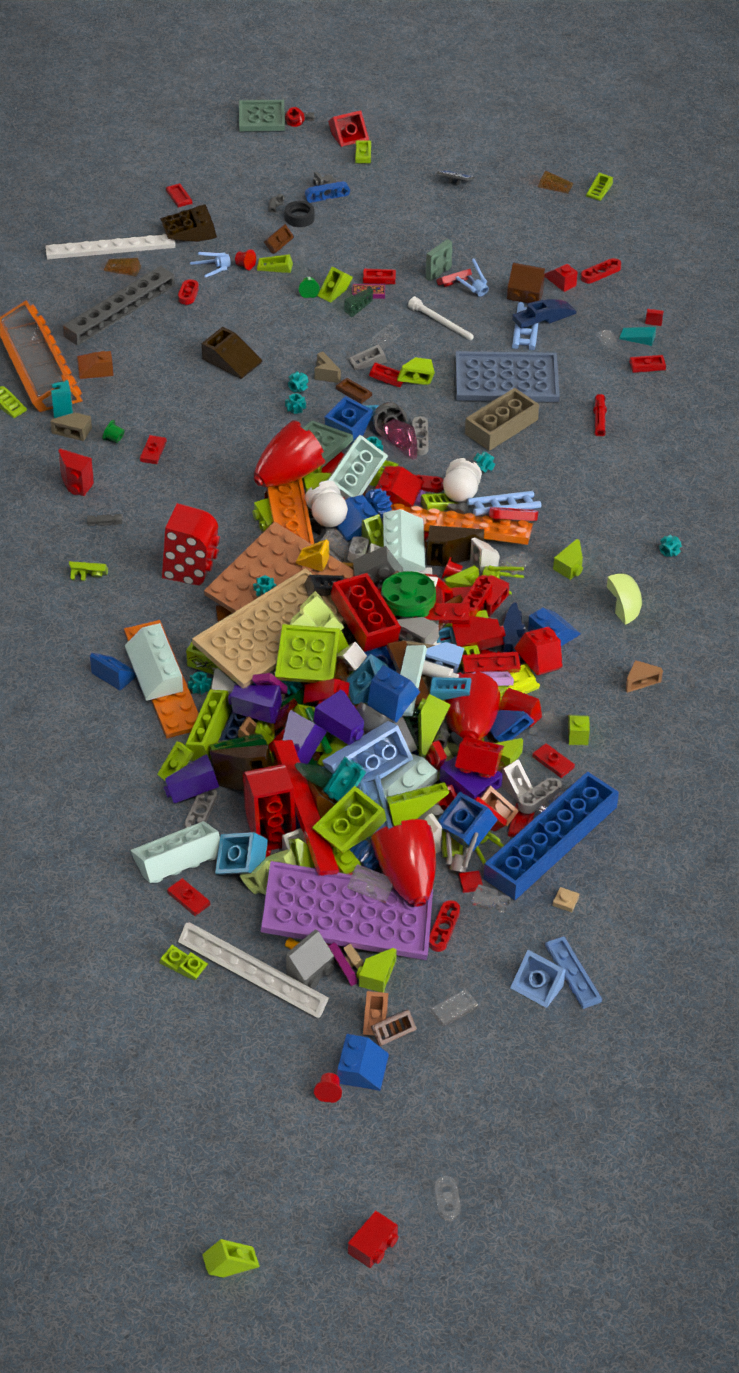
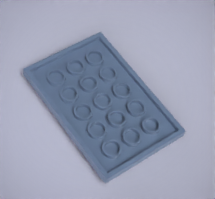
[456,351,559,402]

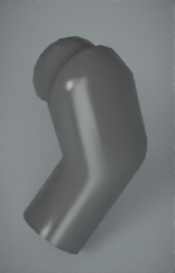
[268,194,285,212]

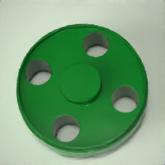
[381,571,436,618]

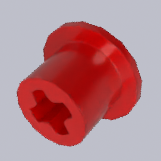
[285,107,305,127]
[235,249,256,270]
[441,557,463,579]
[314,1073,342,1103]

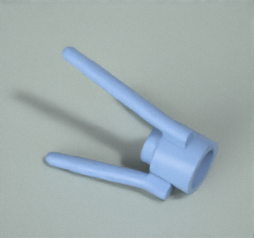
[190,252,231,277]
[456,259,489,296]

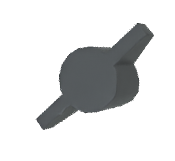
[447,502,470,515]

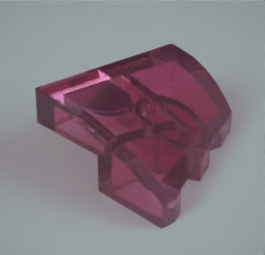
[383,419,418,460]

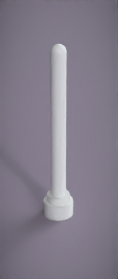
[408,296,474,340]

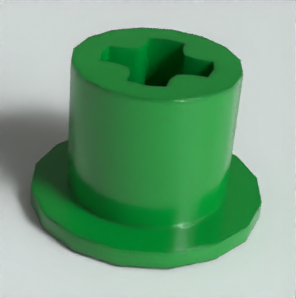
[299,277,320,298]
[102,420,125,443]

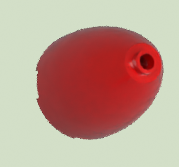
[253,420,326,487]
[443,671,500,740]
[371,819,436,907]

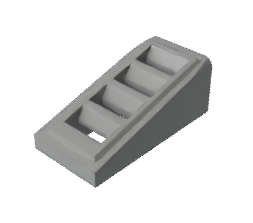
[349,344,387,370]

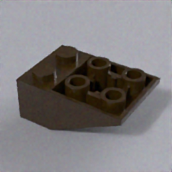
[160,204,217,242]
[201,327,263,379]
[427,525,484,567]
[210,745,273,791]

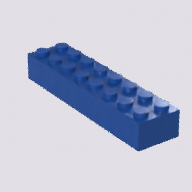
[483,771,619,900]

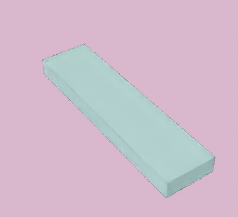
[401,645,427,716]

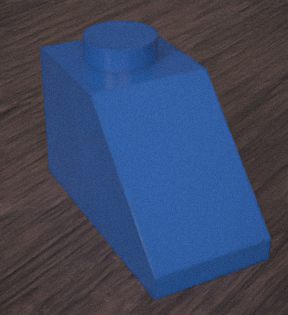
[490,710,535,742]

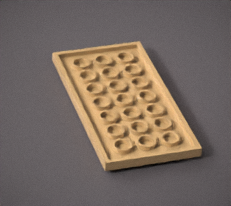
[192,568,346,689]

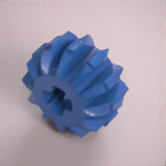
[364,488,393,518]
[350,840,379,871]

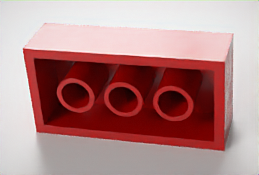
[331,573,401,652]

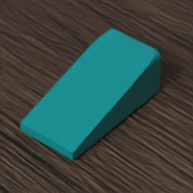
[619,327,656,346]

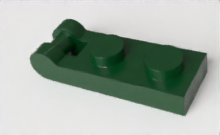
[209,733,267,750]

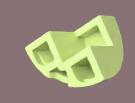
[607,574,642,625]
[290,591,344,630]
[240,849,296,895]

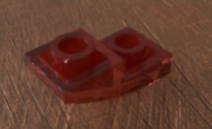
[274,698,298,730]

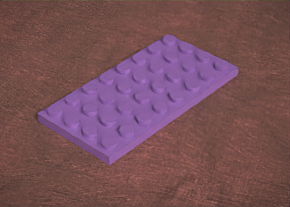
[260,861,433,960]

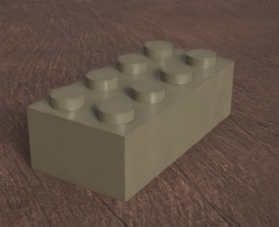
[465,388,539,451]

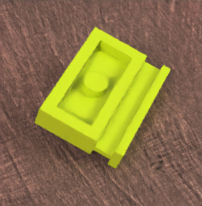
[509,663,540,694]

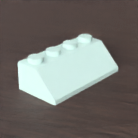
[327,435,388,500]
[383,509,425,572]
[125,623,183,701]
[380,754,437,805]
[130,821,220,883]

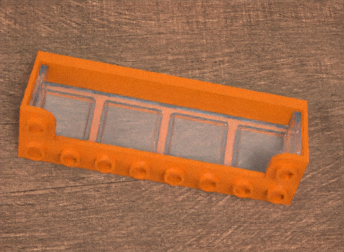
[0,300,83,412]

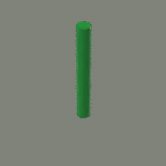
[305,707,333,754]

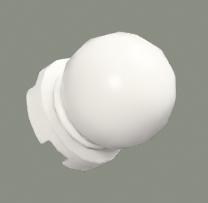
[443,458,482,503]
[305,481,348,528]

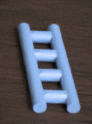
[512,302,539,350]
[467,491,541,516]

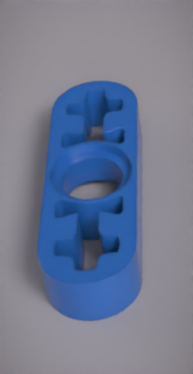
[305,181,350,203]

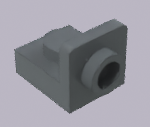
[313,172,337,186]

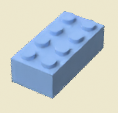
[322,721,413,791]

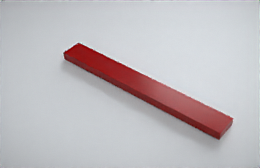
[272,740,339,876]

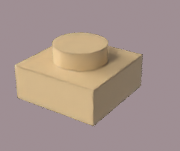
[553,887,579,912]
[344,944,364,969]

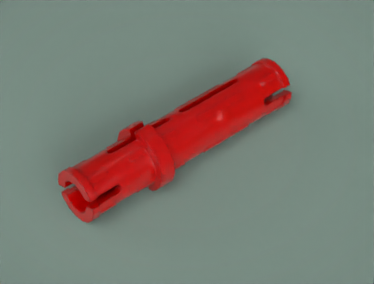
[593,394,607,436]

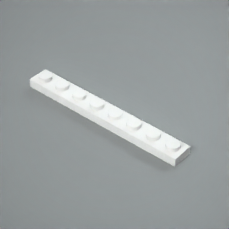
[46,234,175,259]
[178,922,329,1018]

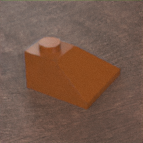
[77,351,114,379]

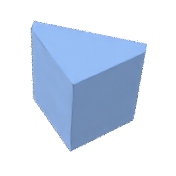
[510,950,565,1008]

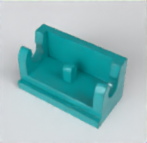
[51,380,73,418]
[323,756,366,802]

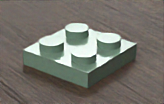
[426,239,453,281]

